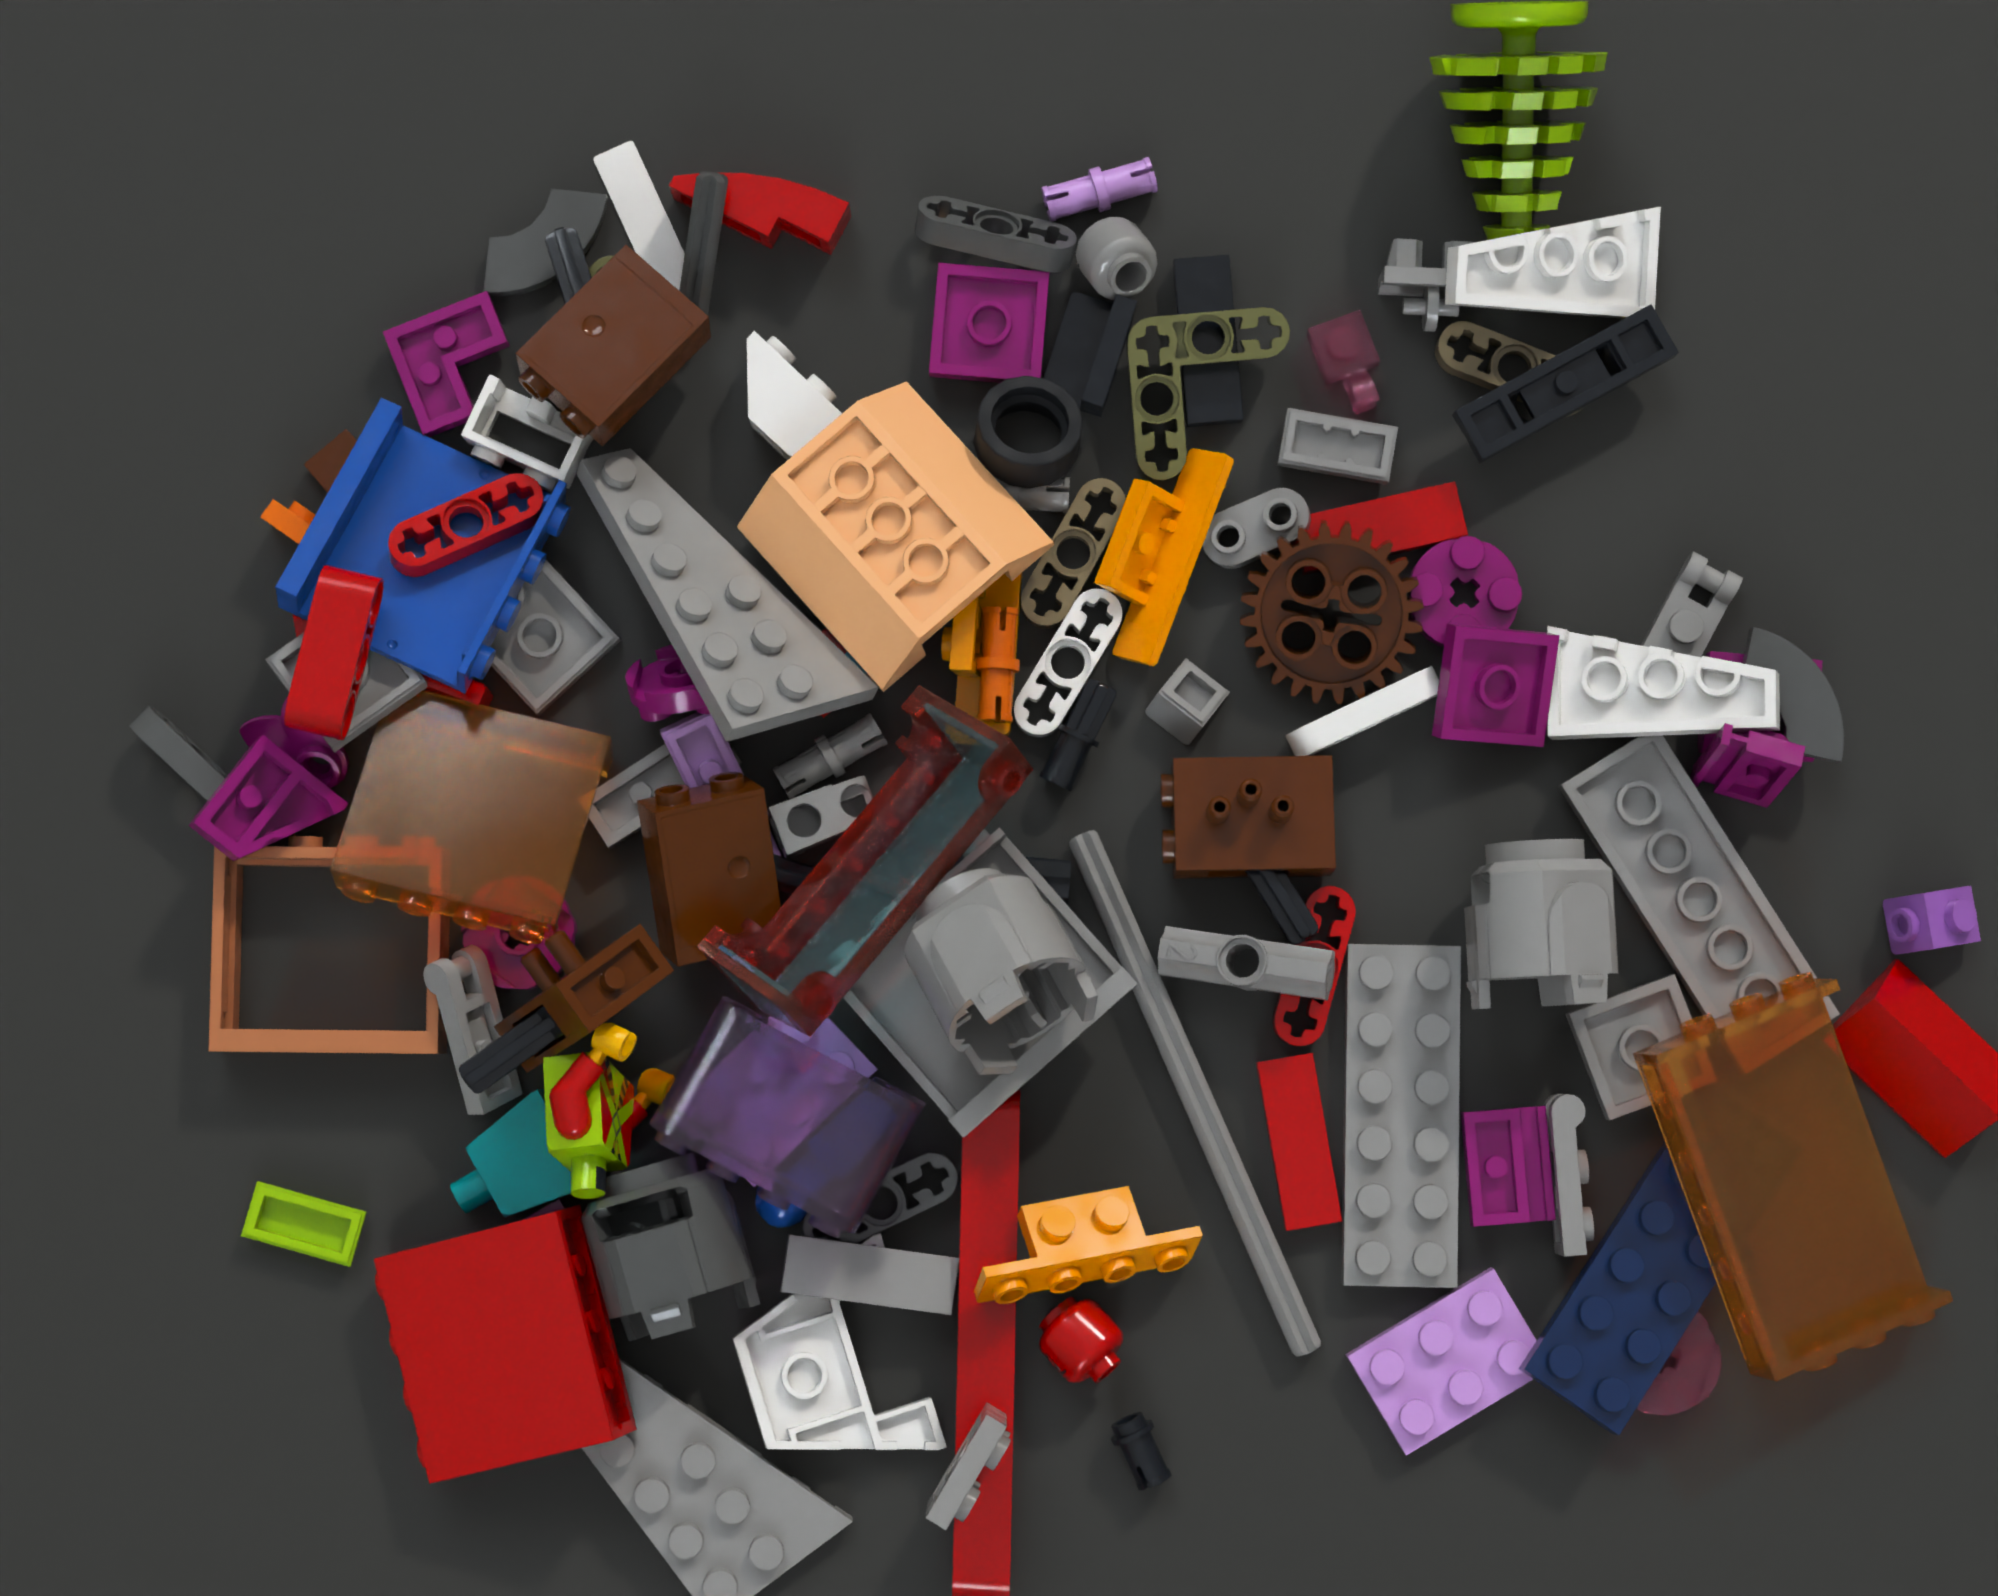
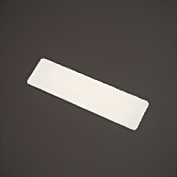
[593,141,685,290]

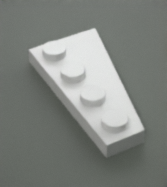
[1445,207,1661,319]

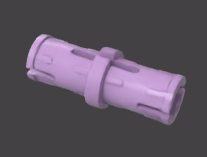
[1041,157,1158,222]

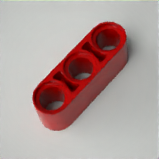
[284,565,384,740]

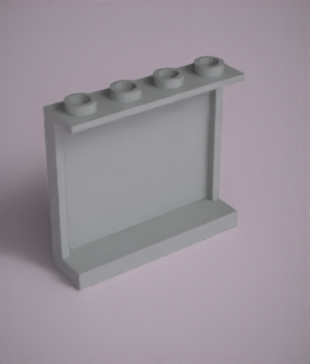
[826,827,1138,1138]

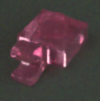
[1306,310,1380,415]

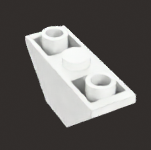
[747,331,842,460]

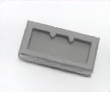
[1277,408,1398,485]

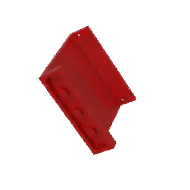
[374,1204,637,1484]

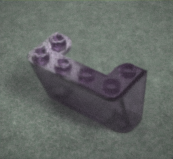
[650,996,927,1238]

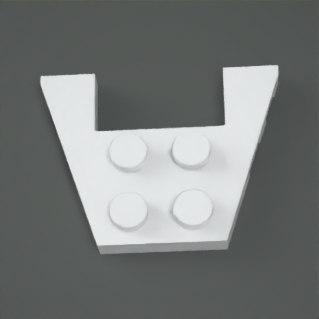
[732,1233,947,1450]

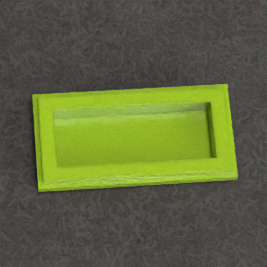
[241,1181,367,1267]

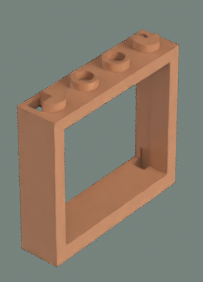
[209,836,451,1054]

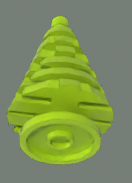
[1429,1,1608,240]

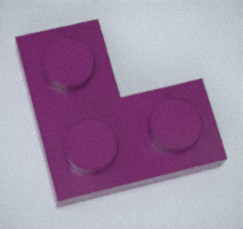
[383,291,510,437]

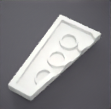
[1547,626,1780,740]

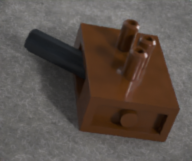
[459,924,674,1094]

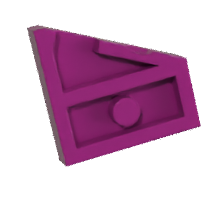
[188,735,349,861]

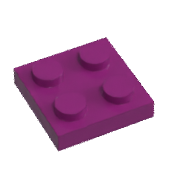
[929,263,1050,383]
[1432,623,1560,747]

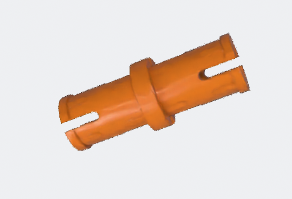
[975,606,1020,723]

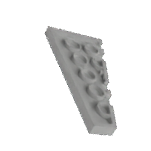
[576,448,879,742]
[582,1358,853,1596]

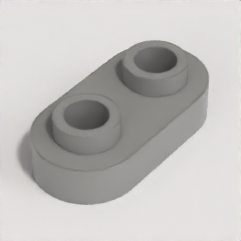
[1202,488,1311,569]

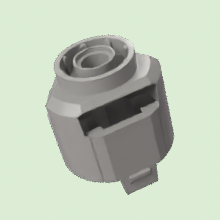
[1464,839,1619,1009]
[905,868,1098,1075]

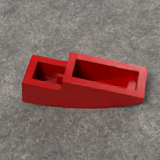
[669,172,851,255]

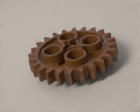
[1240,520,1424,704]

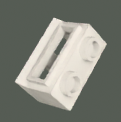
[461,374,593,492]

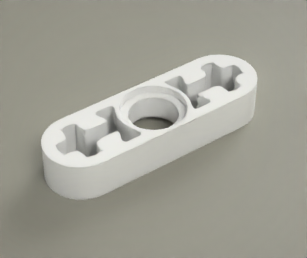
[1014,588,1122,737]
[1285,666,1439,756]

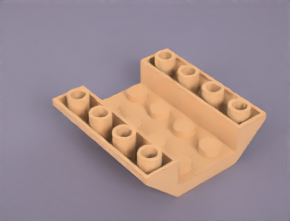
[737,381,1054,692]

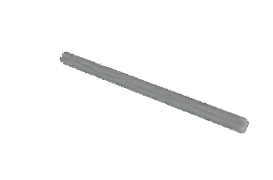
[1069,830,1321,1357]

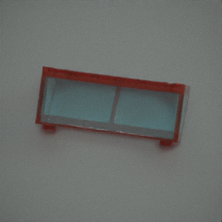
[697,685,1034,1037]

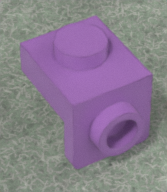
[1883,886,1981,955]

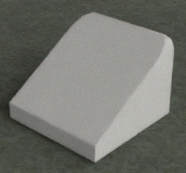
[1145,659,1230,745]

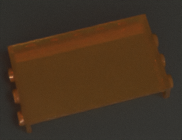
[1633,972,1953,1382]

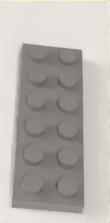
[1558,736,1840,1074]
[1341,944,1461,1288]

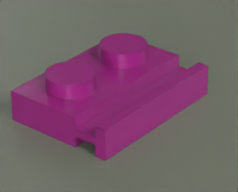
[1690,723,1806,808]
[1460,1106,1556,1227]

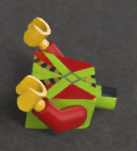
[543,1022,681,1199]

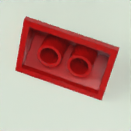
[1819,959,1998,1158]

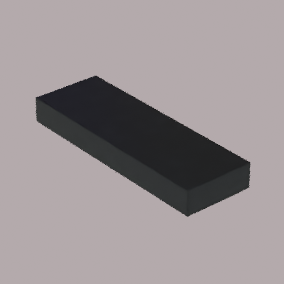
[1173,255,1244,427]

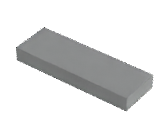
[780,1234,959,1315]

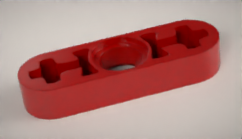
[388,473,543,577]
[1272,886,1356,1046]

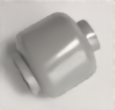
[1075,217,1158,300]

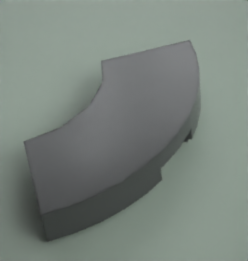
[483,189,609,297]
[1742,627,1844,763]

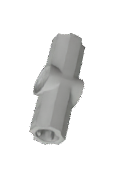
[1157,926,1335,1001]

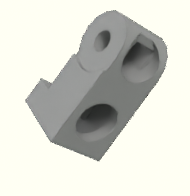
[767,776,881,859]

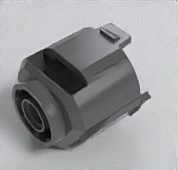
[581,1152,760,1341]

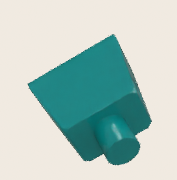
[450,1089,571,1217]

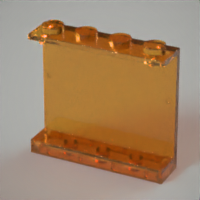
[330,690,613,944]

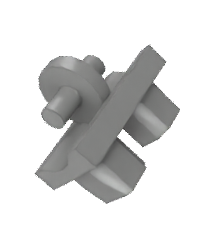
[1378,238,1474,332]

